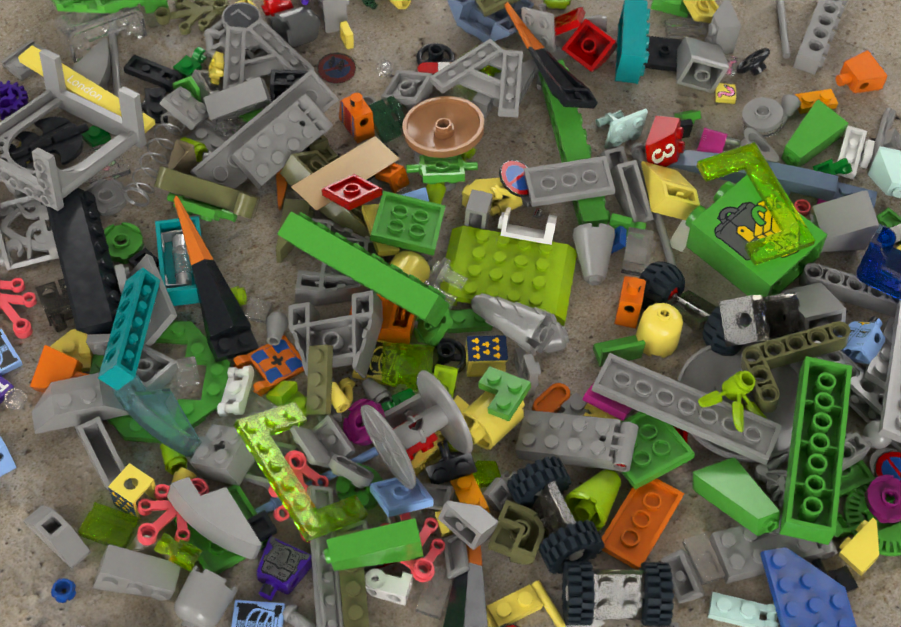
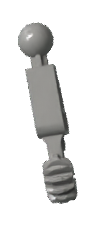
[754,420,892,507]

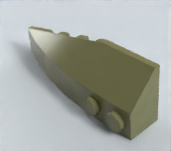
[280,150,370,237]

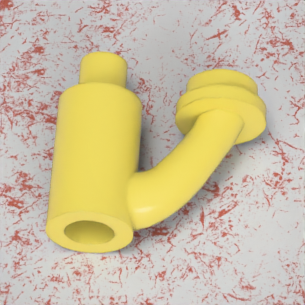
[489,184,523,216]
[331,377,355,413]

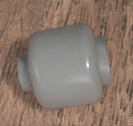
[544,322,569,353]

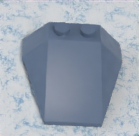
[447,0,534,42]

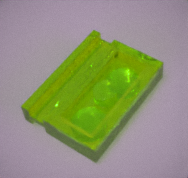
[78,502,140,549]

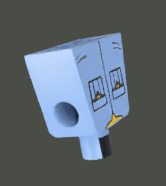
[837,316,885,364]

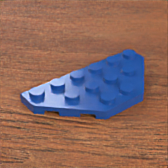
[760,547,857,627]

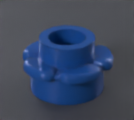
[51,578,76,603]

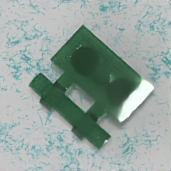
[368,96,405,143]

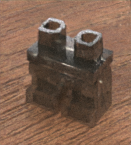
[35,278,73,332]

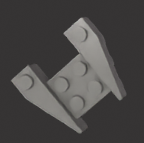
[295,218,377,306]
[289,290,383,378]

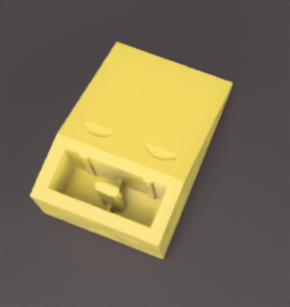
[641,161,700,220]

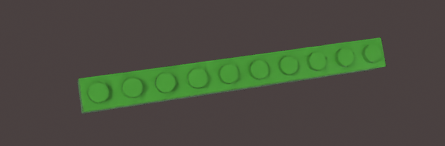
[538,60,610,227]

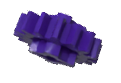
[0,81,29,120]

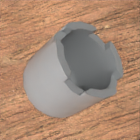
[174,566,238,627]

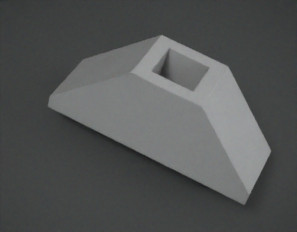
[23,505,91,569]

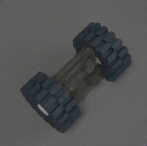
[507,457,605,574]
[562,561,674,626]

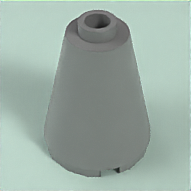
[572,223,615,285]

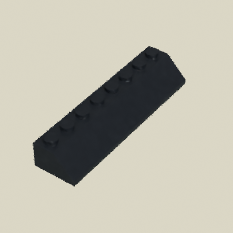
[46,188,121,335]

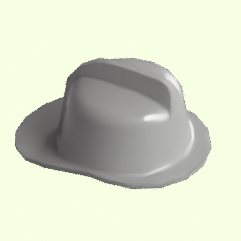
[740,127,780,162]

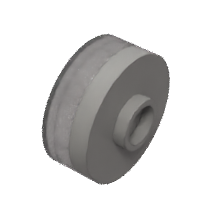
[742,97,783,138]

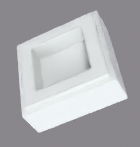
[859,139,875,169]

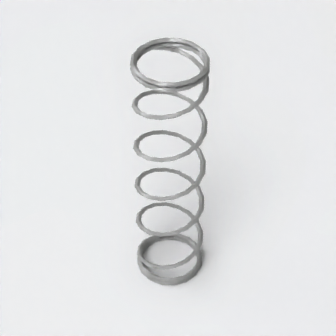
[123,112,186,207]

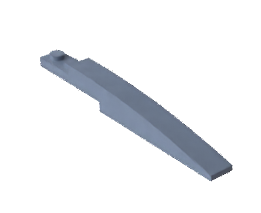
[669,150,877,208]

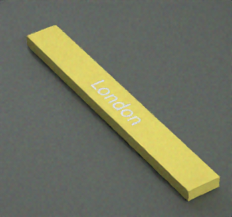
[18,45,155,134]

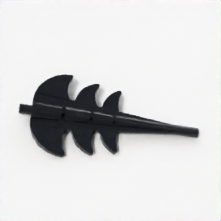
[1,116,89,168]

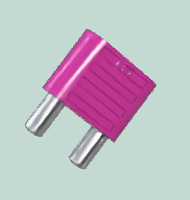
[697,127,740,156]

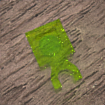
[154,532,203,572]

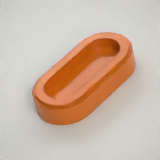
[532,383,570,413]

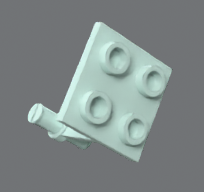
[595,109,648,149]

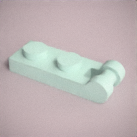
[707,592,779,627]

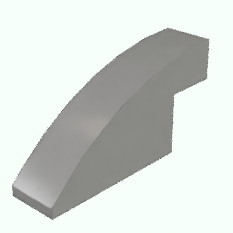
[71,38,111,90]
[472,59,538,119]
[600,146,654,223]
[74,417,130,490]
[167,477,262,560]

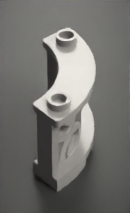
[0,196,59,271]

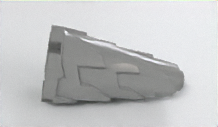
[471,293,557,355]

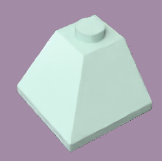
[868,146,901,198]

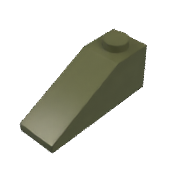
[276,199,315,263]

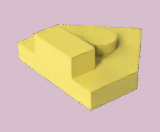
[50,329,93,372]

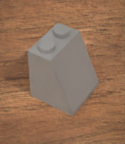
[676,36,729,93]
[806,190,879,252]
[780,282,846,342]

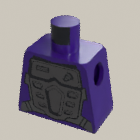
[257,536,312,601]

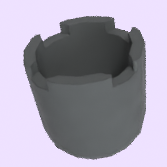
[271,6,321,49]

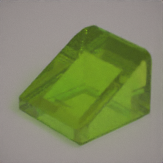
[473,460,501,488]

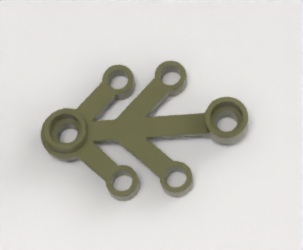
[154,0,230,35]

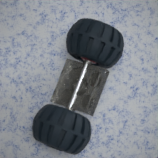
[639,261,755,356]

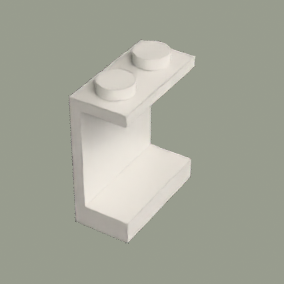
[498,207,557,245]

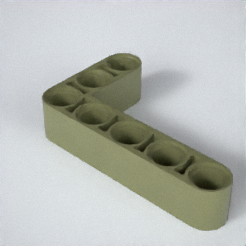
[154,166,261,219]
[741,321,850,413]

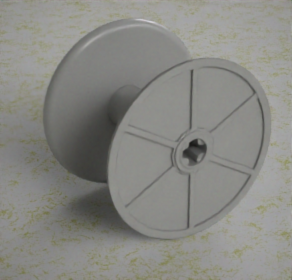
[361,370,473,489]

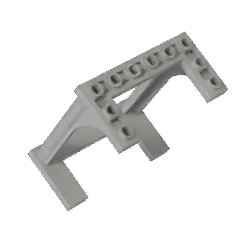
[0,49,146,211]

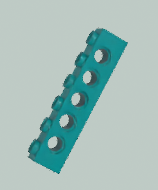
[98,267,160,391]

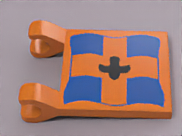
[234,335,304,398]

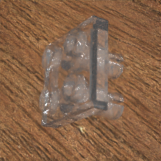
[424,257,468,310]

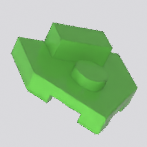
[651,0,689,18]

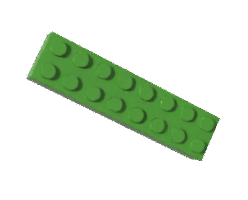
[277,211,450,328]
[779,356,852,545]

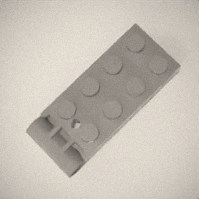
[230,94,333,189]
[515,410,639,472]
[709,515,838,584]

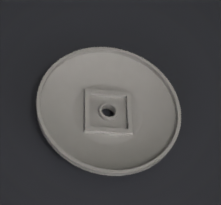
[677,341,799,462]

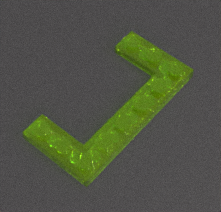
[696,142,815,266]
[234,402,368,542]

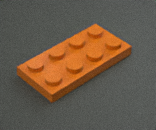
[602,478,685,571]

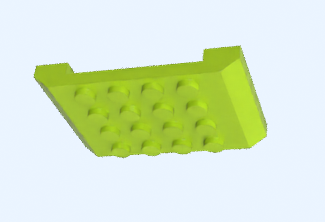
[438,226,577,326]

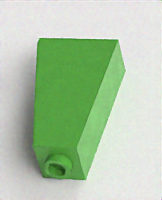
[781,99,848,167]
[693,457,780,536]
[324,518,424,571]

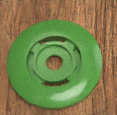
[844,483,901,556]

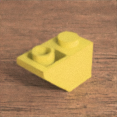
[839,518,879,576]

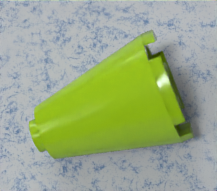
[562,469,621,531]

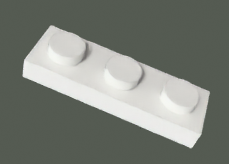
[837,126,867,180]

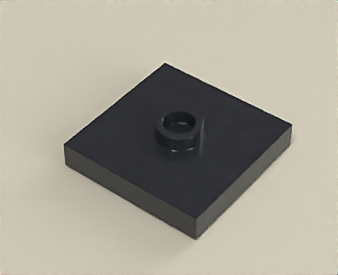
[644,36,682,72]

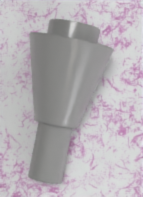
[778,94,801,128]

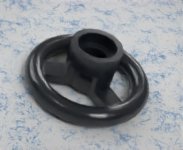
[416,43,455,65]
[736,48,770,76]
[423,338,466,373]

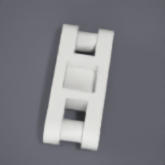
[217,365,254,417]

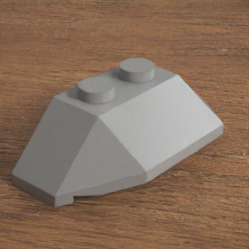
[32,373,131,434]

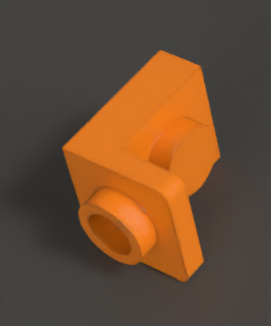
[375,163,410,194]

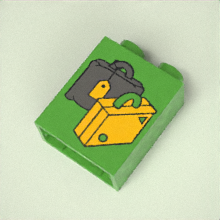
[685,174,828,309]

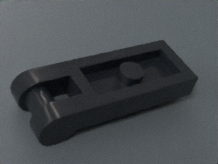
[123,55,183,93]

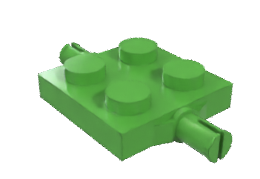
[406,154,478,184]
[167,192,237,222]

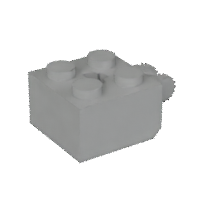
[187,424,261,486]

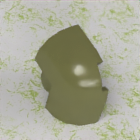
[488,500,545,565]

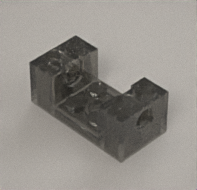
[719,292,803,347]

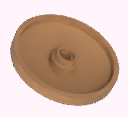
[403,96,485,158]

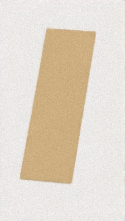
[291,136,400,211]

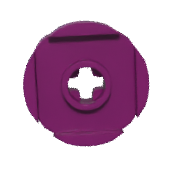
[343,399,385,446]
[864,475,901,523]

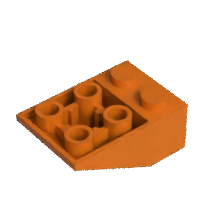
[349,294,416,347]

